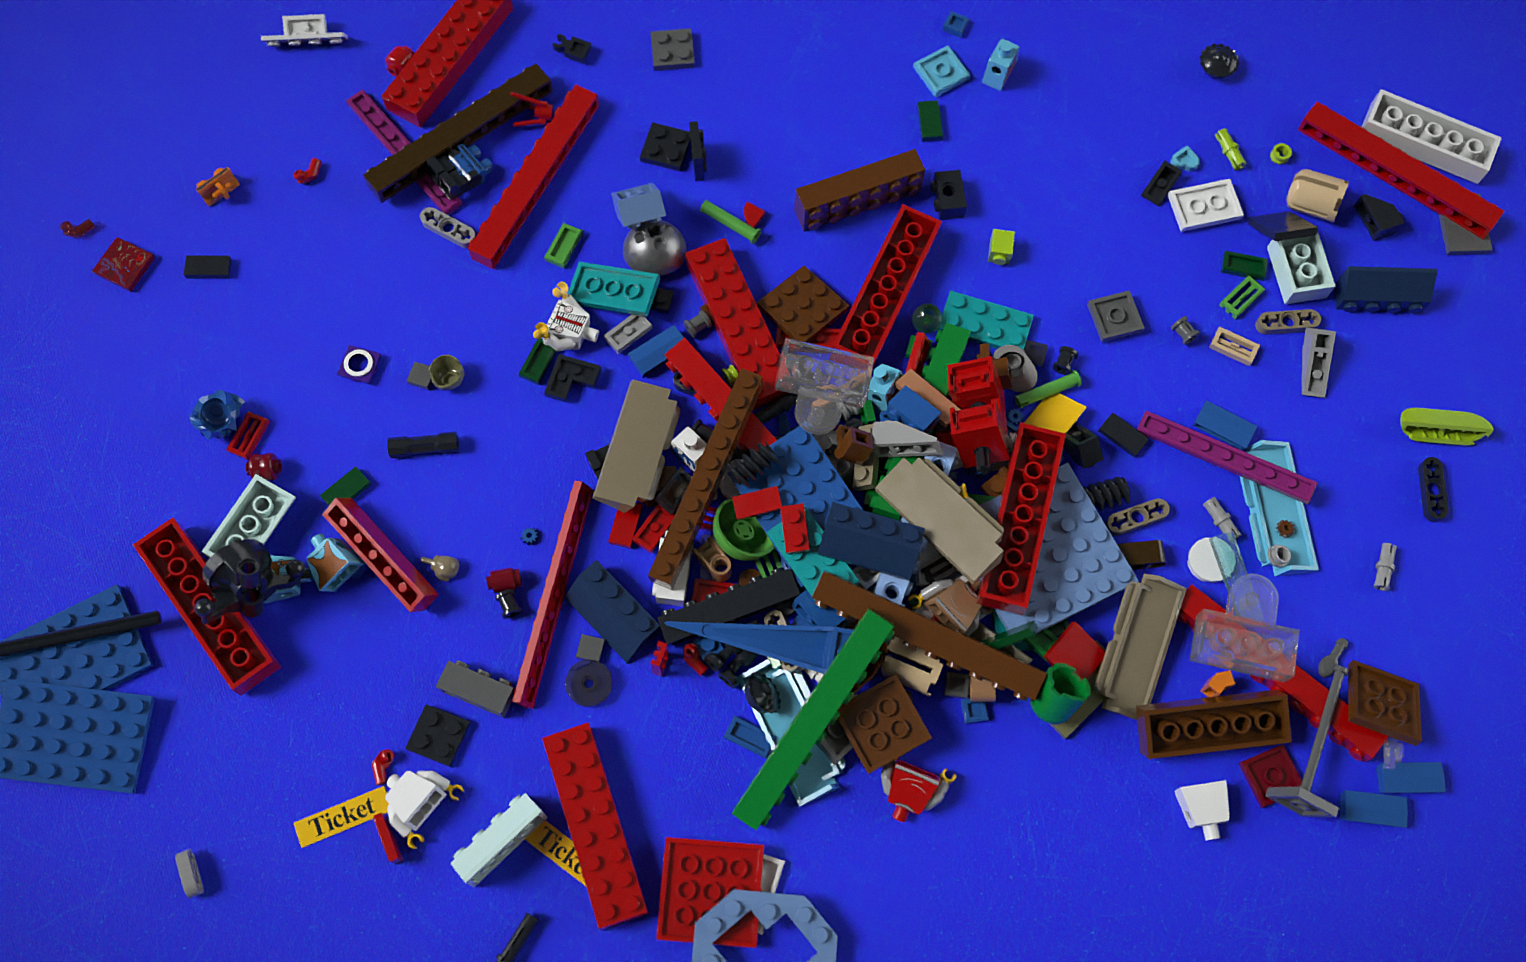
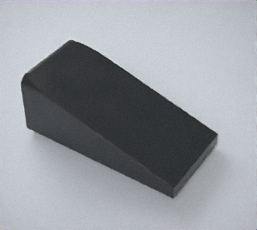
[1141,160,1183,207]

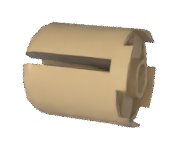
[1286,169,1349,222]
[881,637,943,697]

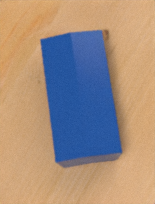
[628,325,684,378]
[1192,400,1257,451]
[1376,762,1446,793]
[1340,790,1408,828]

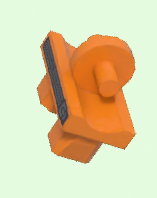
[196,167,240,206]

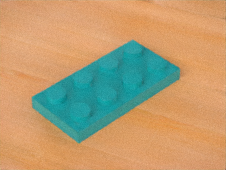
[567,262,661,317]
[937,290,1034,350]
[766,506,859,609]

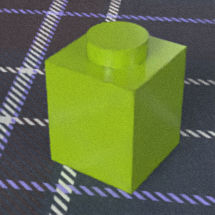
[988,229,1015,265]

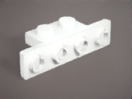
[261,14,348,47]

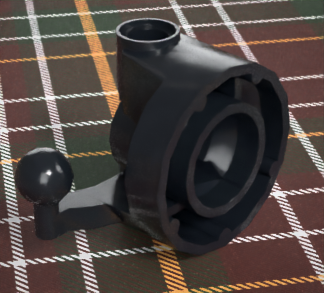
[194,539,305,624]

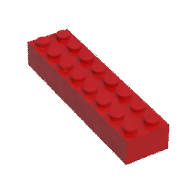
[381,0,513,128]
[830,204,942,374]
[685,238,794,411]
[976,422,1066,616]
[133,517,281,696]
[542,722,649,931]

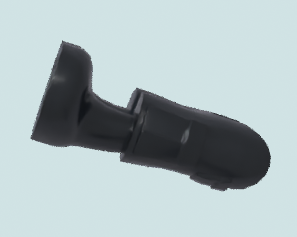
[704,619,761,689]

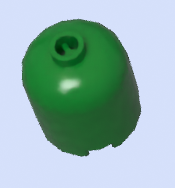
[1030,663,1090,725]

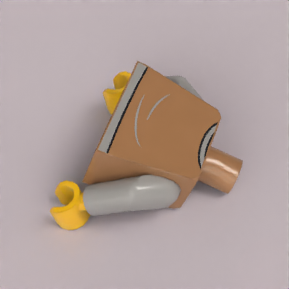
[907,579,982,636]

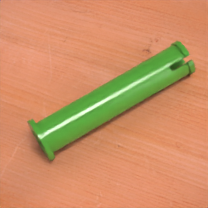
[700,200,761,244]
[1014,370,1082,409]

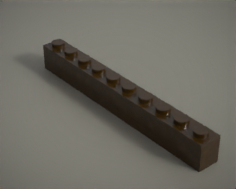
[363,63,553,203]

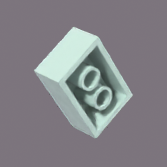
[1267,231,1335,304]

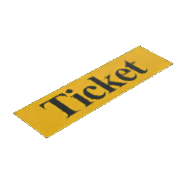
[294,786,389,848]
[525,820,586,886]

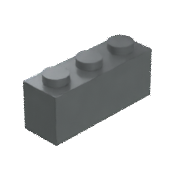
[436,660,515,718]

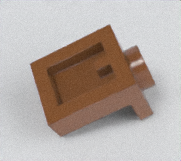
[980,466,1007,497]

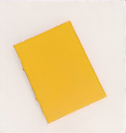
[1024,393,1087,433]

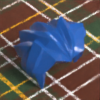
[189,390,245,440]

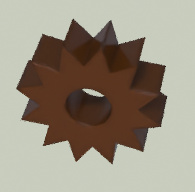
[1276,520,1295,538]

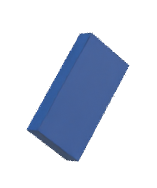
[723,715,777,759]

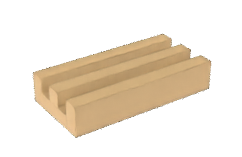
[1209,327,1260,366]

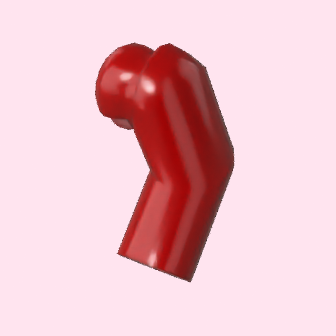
[294,158,322,184]
[683,643,709,677]
[372,749,394,786]

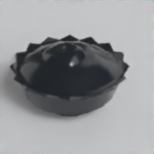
[1199,43,1240,79]
[744,671,782,714]

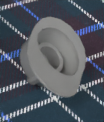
[992,345,1037,393]

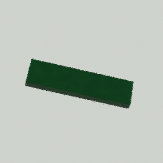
[945,620,1038,668]

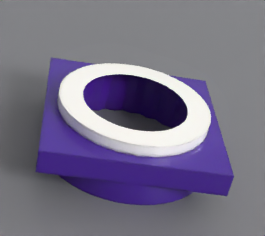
[337,345,381,384]

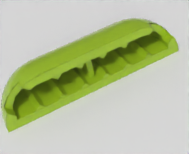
[1400,408,1494,445]

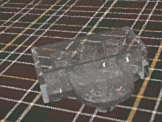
[774,338,874,435]
[1190,574,1300,682]

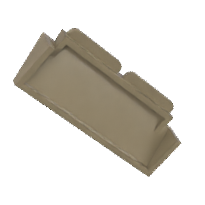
[592,380,680,513]
[875,457,1004,585]
[1095,574,1187,721]

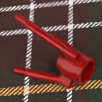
[510,92,553,127]

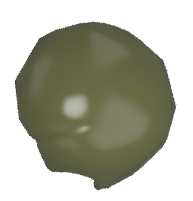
[428,354,465,391]

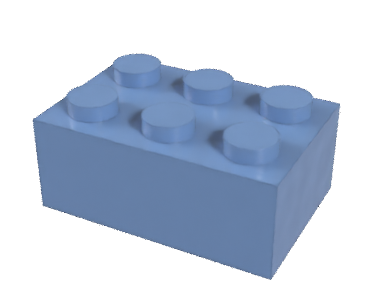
[611,183,666,229]

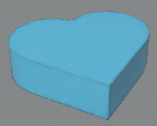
[1170,146,1200,172]

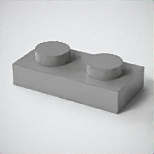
[604,314,652,354]

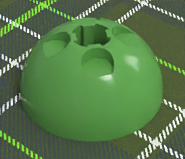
[713,498,775,561]

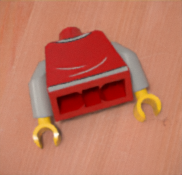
[881,759,956,822]

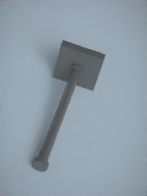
[1265,665,1349,817]

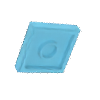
[913,46,970,97]

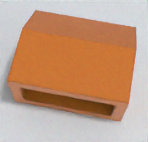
[1200,670,1235,697]

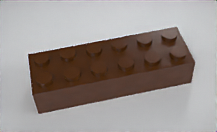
[794,149,925,231]
[1136,690,1292,759]

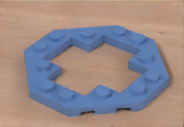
[692,889,838,962]

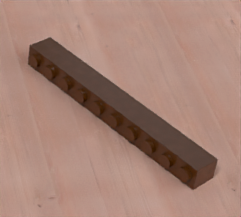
[648,368,764,590]
[812,570,1047,701]

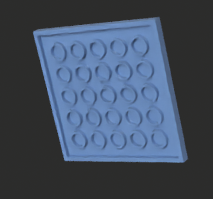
[979,463,1139,644]

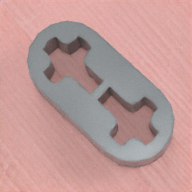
[176,849,203,899]

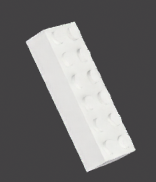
[1362,89,1501,184]

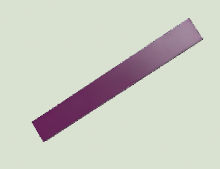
[346,89,463,215]
[1137,411,1318,505]

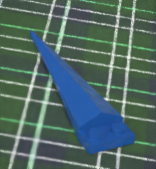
[665,621,853,674]

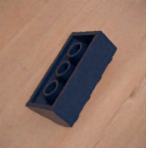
[1334,266,1437,314]
[817,502,925,581]
[564,560,661,663]

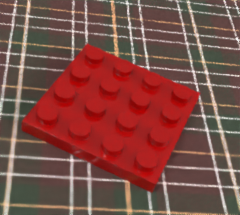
[656,837,764,948]

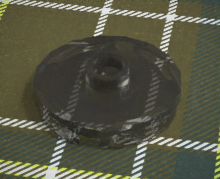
[565,659,613,708]

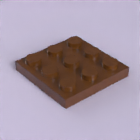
[757,266,849,348]
[1348,660,1422,746]
[837,674,933,774]

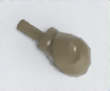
[420,555,459,582]

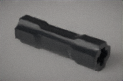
[387,431,459,458]

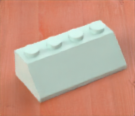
[202,474,296,558]
[451,793,548,887]

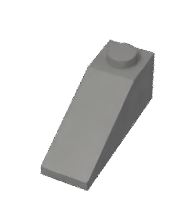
[1302,327,1336,397]
[871,420,943,458]

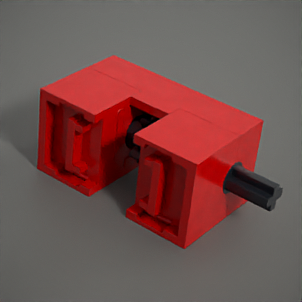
[947,356,1010,474]

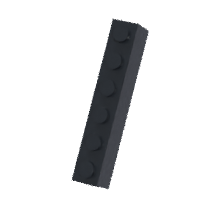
[657,567,800,647]

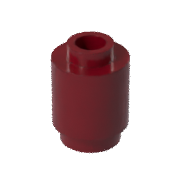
[486,567,522,594]

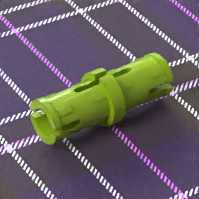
[1215,128,1247,170]

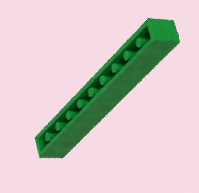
[870,323,971,521]
[732,608,895,830]

